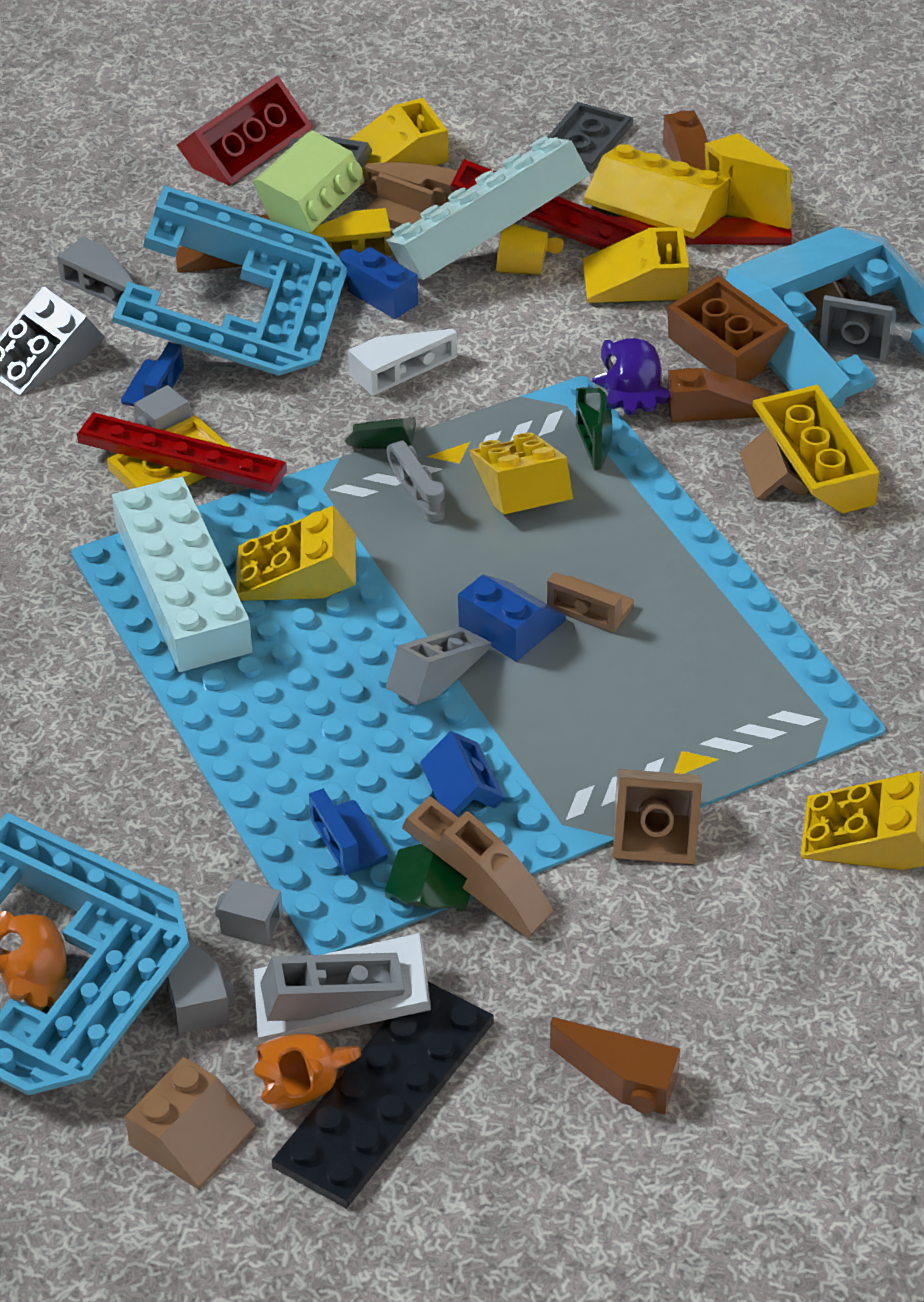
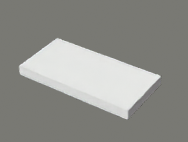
[254,933,431,1044]

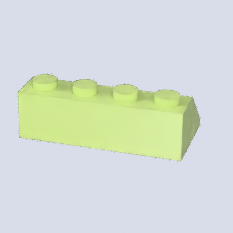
[253,131,365,233]

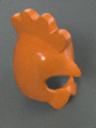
[0,911,71,1011]
[254,1034,361,1111]

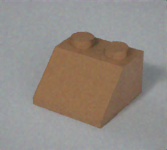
[612,769,702,865]
[125,1057,256,1190]

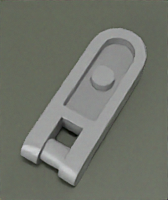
[387,441,445,523]

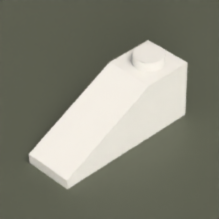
[348,329,457,396]

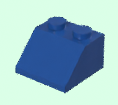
[458,574,566,662]

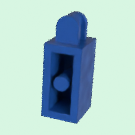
[339,247,418,319]

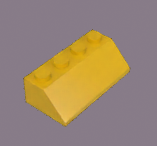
[583,144,730,239]
[752,384,880,514]

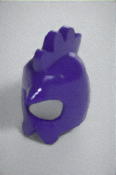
[592,338,670,415]

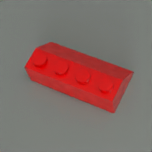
[177,75,313,186]

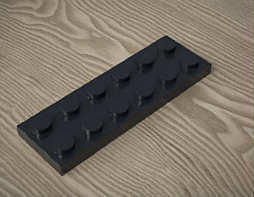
[271,981,494,1209]

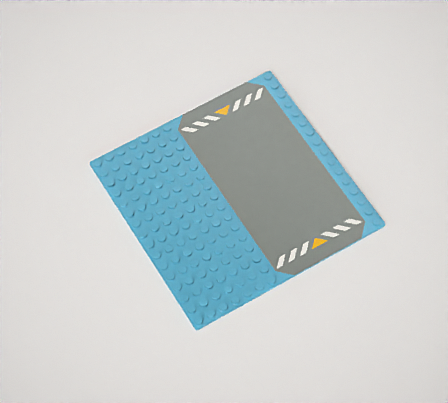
[71,376,885,955]

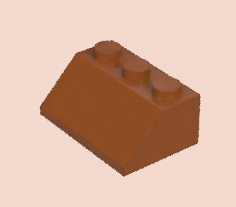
[667,275,788,382]

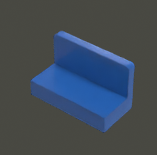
[121,342,184,407]
[420,730,505,816]
[309,788,388,876]

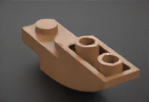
[364,162,457,207]
[402,796,554,939]

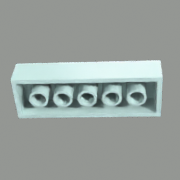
[386,136,590,280]
[112,476,253,672]

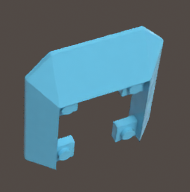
[112,185,347,376]
[726,226,924,409]
[0,812,190,1096]

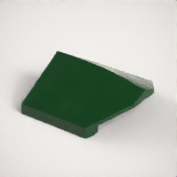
[576,387,613,470]
[345,417,416,449]
[384,844,471,911]

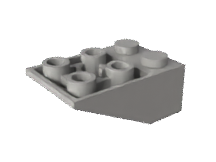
[0,287,105,396]

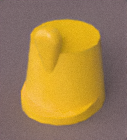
[496,223,564,275]

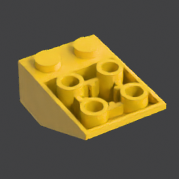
[349,98,449,185]
[705,133,793,229]
[583,227,689,303]
[469,432,573,515]
[236,505,356,601]
[800,771,924,870]

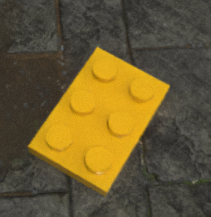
[107,415,232,489]

